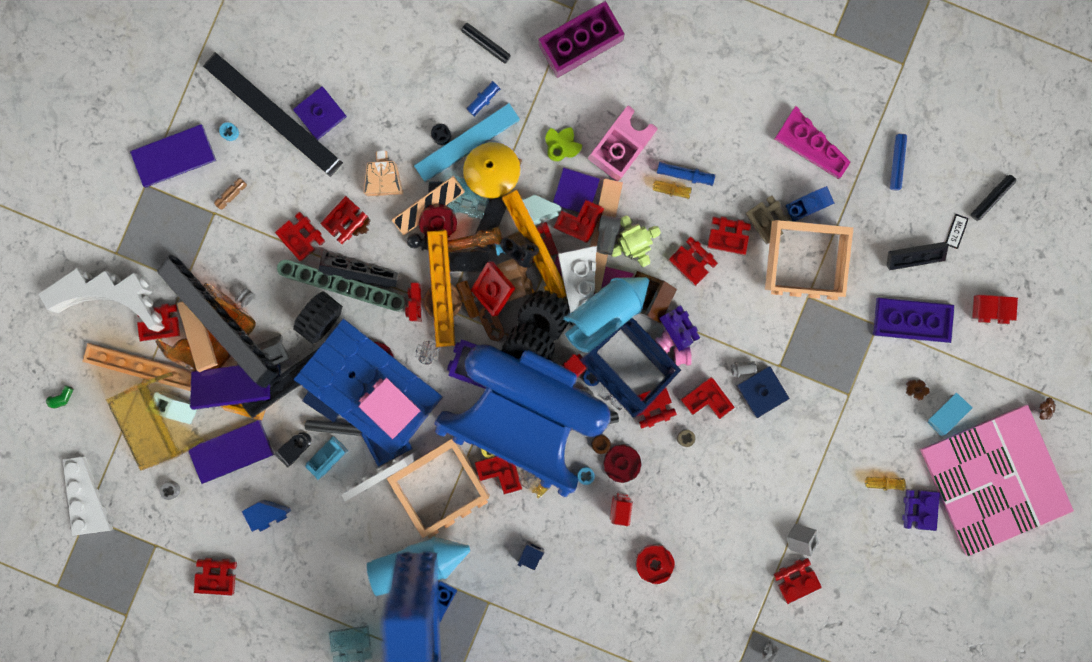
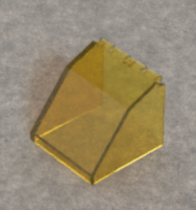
[106,372,204,471]

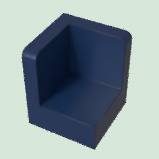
[517,541,544,570]

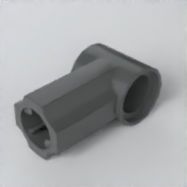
[597,214,621,255]

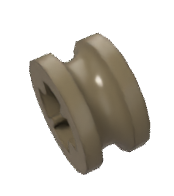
[677,430,696,447]

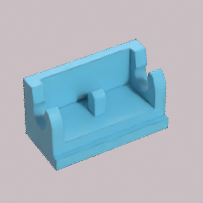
[928,393,973,436]
[305,436,349,480]

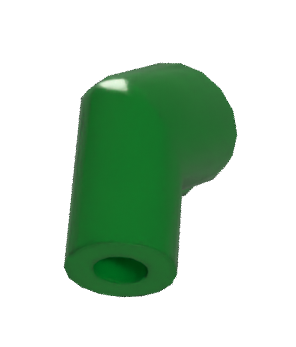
[46,386,74,409]

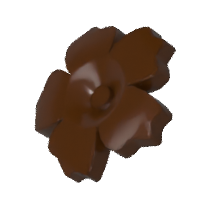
[349,214,371,236]
[906,379,930,401]
[1039,397,1056,420]

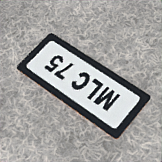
[946,214,969,249]

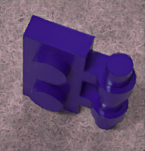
[660,305,700,351]
[902,489,940,531]

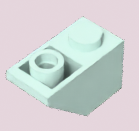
[522,195,561,226]
[148,391,198,424]

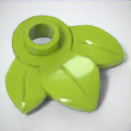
[545,127,582,162]

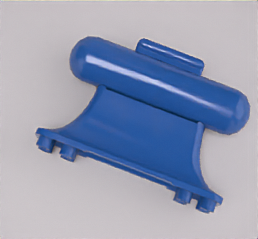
[434,344,611,497]

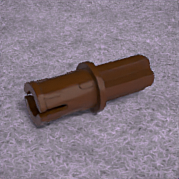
[456,280,479,319]

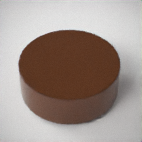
[591,435,611,454]

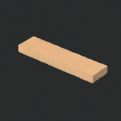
[177,301,218,372]

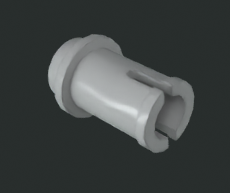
[731,361,757,377]

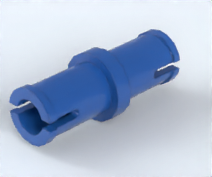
[466,81,501,117]

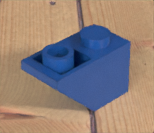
[785,186,835,222]
[242,500,291,532]
[438,581,458,622]

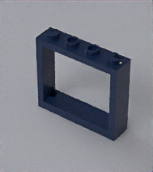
[580,317,681,418]

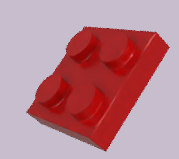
[471,261,516,316]

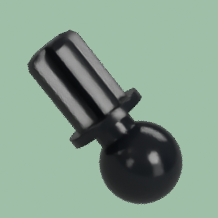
[406,233,428,251]

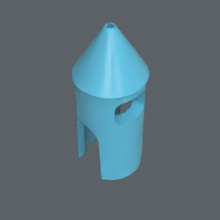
[563,277,649,353]
[367,536,471,596]

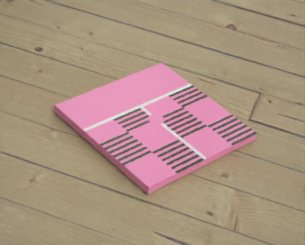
[920,405,1074,556]

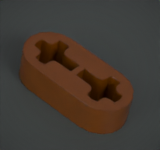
[479,307,505,341]

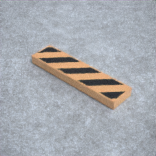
[392,176,465,235]

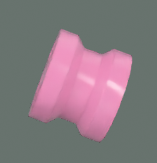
[654,330,676,353]
[673,347,691,366]

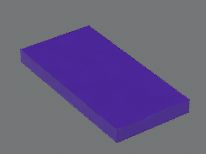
[130,124,217,188]
[873,298,955,343]
[190,365,270,410]
[188,420,274,484]

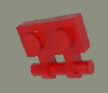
[320,196,368,244]
[275,212,325,262]
[707,216,751,255]
[668,237,718,286]
[137,303,180,342]
[636,388,677,429]
[194,558,237,596]
[773,558,822,604]

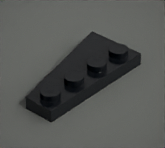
[318,250,398,287]

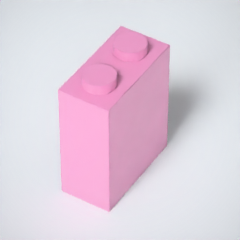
[359,378,420,439]

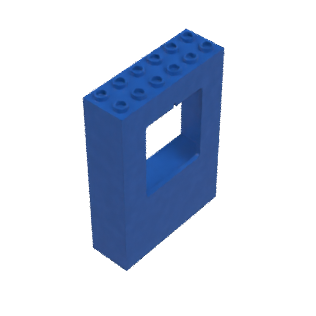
[383,551,441,662]

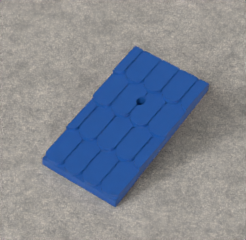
[294,319,443,458]

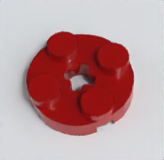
[636,544,675,584]

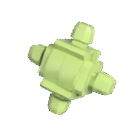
[611,215,661,267]

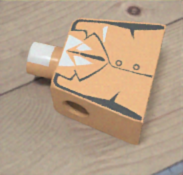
[364,151,403,196]

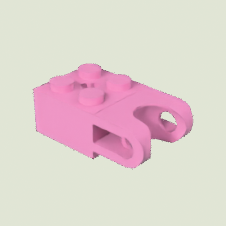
[587,105,658,181]

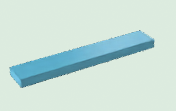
[414,103,520,182]

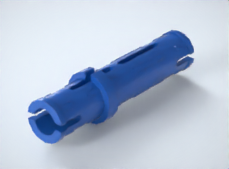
[657,162,715,186]

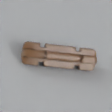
[214,178,247,210]

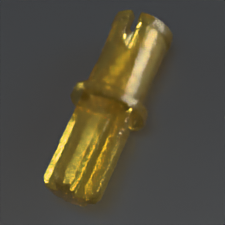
[653,180,692,199]
[865,476,906,491]

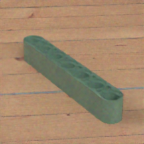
[277,260,407,312]

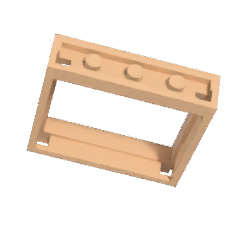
[765,220,853,300]
[387,438,490,538]

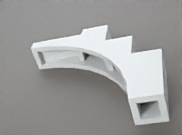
[38,268,165,332]

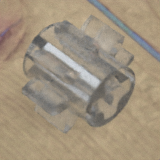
[415,341,439,365]
[518,469,541,489]

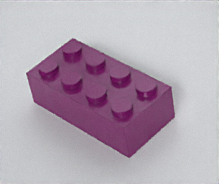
[538,1,625,78]

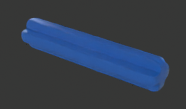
[890,134,907,191]

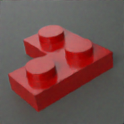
[553,200,604,243]
[405,283,422,322]
[680,377,735,419]
[475,456,522,494]

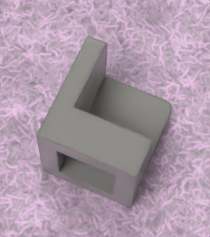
[787,524,819,557]

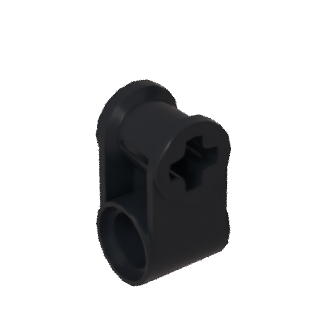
[500,232,539,268]
[274,432,312,468]

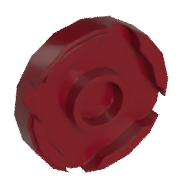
[419,204,457,238]
[603,444,642,483]

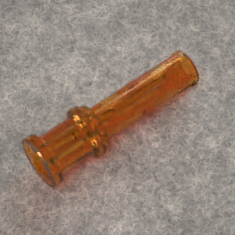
[448,227,502,252]

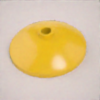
[463,142,521,198]

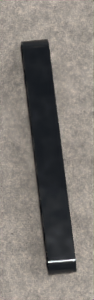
[203,52,343,177]
[157,255,279,388]

